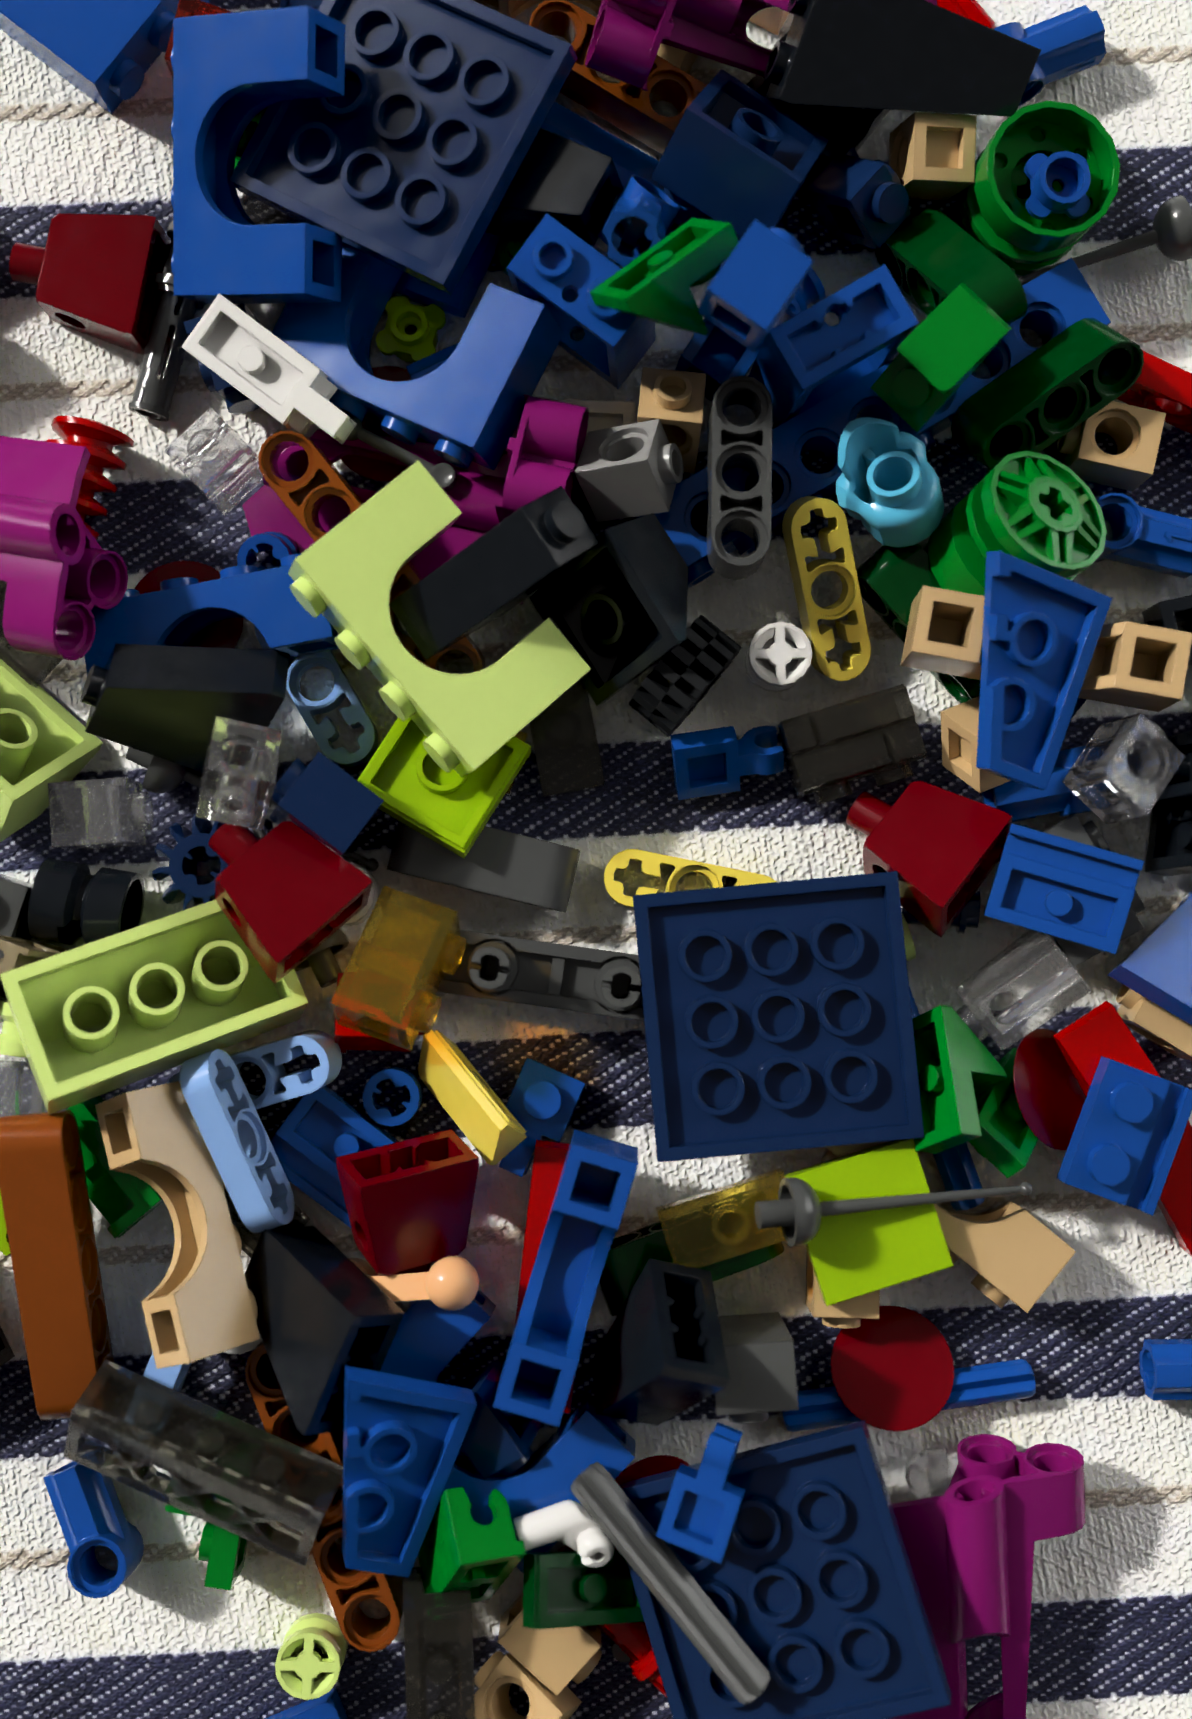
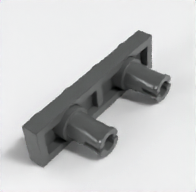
[425,927,644,1021]

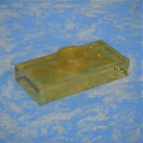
[656,1168,786,1268]

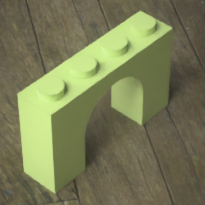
[288,460,591,777]

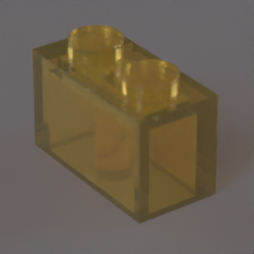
[330,886,467,1051]

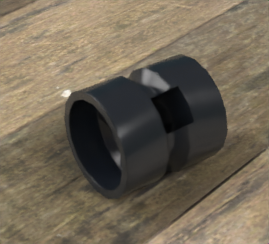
[28,858,145,945]

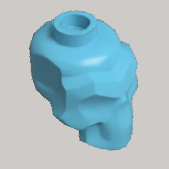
[836,417,944,548]

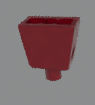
[9,213,170,355]
[846,780,1012,937]
[208,817,373,984]
[336,1129,479,1276]

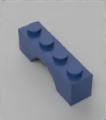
[675,219,814,402]
[85,553,339,677]
[493,1129,638,1427]

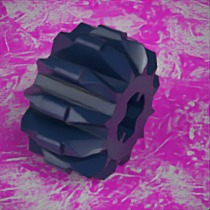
[152,813,232,910]

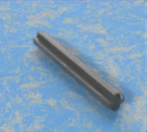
[570,1462,770,1705]

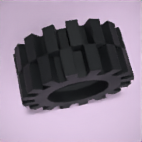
[628,615,742,737]

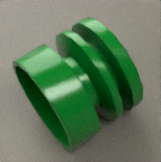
[955,101,1120,276]
[927,450,1107,596]

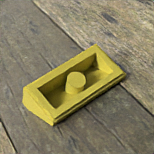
[418,1029,527,1166]

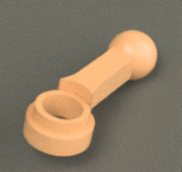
[348,1256,479,1311]

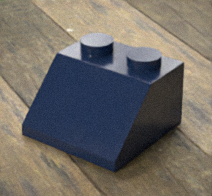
[651,69,829,242]

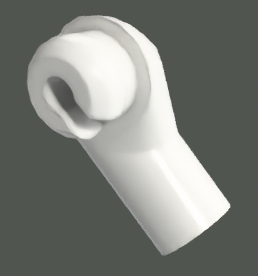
[514,1500,614,1568]

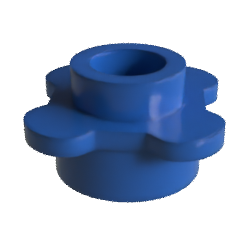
[1024,151,1091,220]

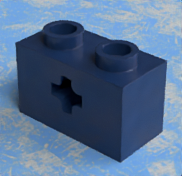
[268,752,384,856]

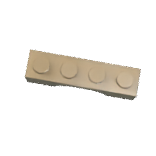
[900,585,1192,712]
[95,1081,260,1369]
[821,1138,1076,1313]

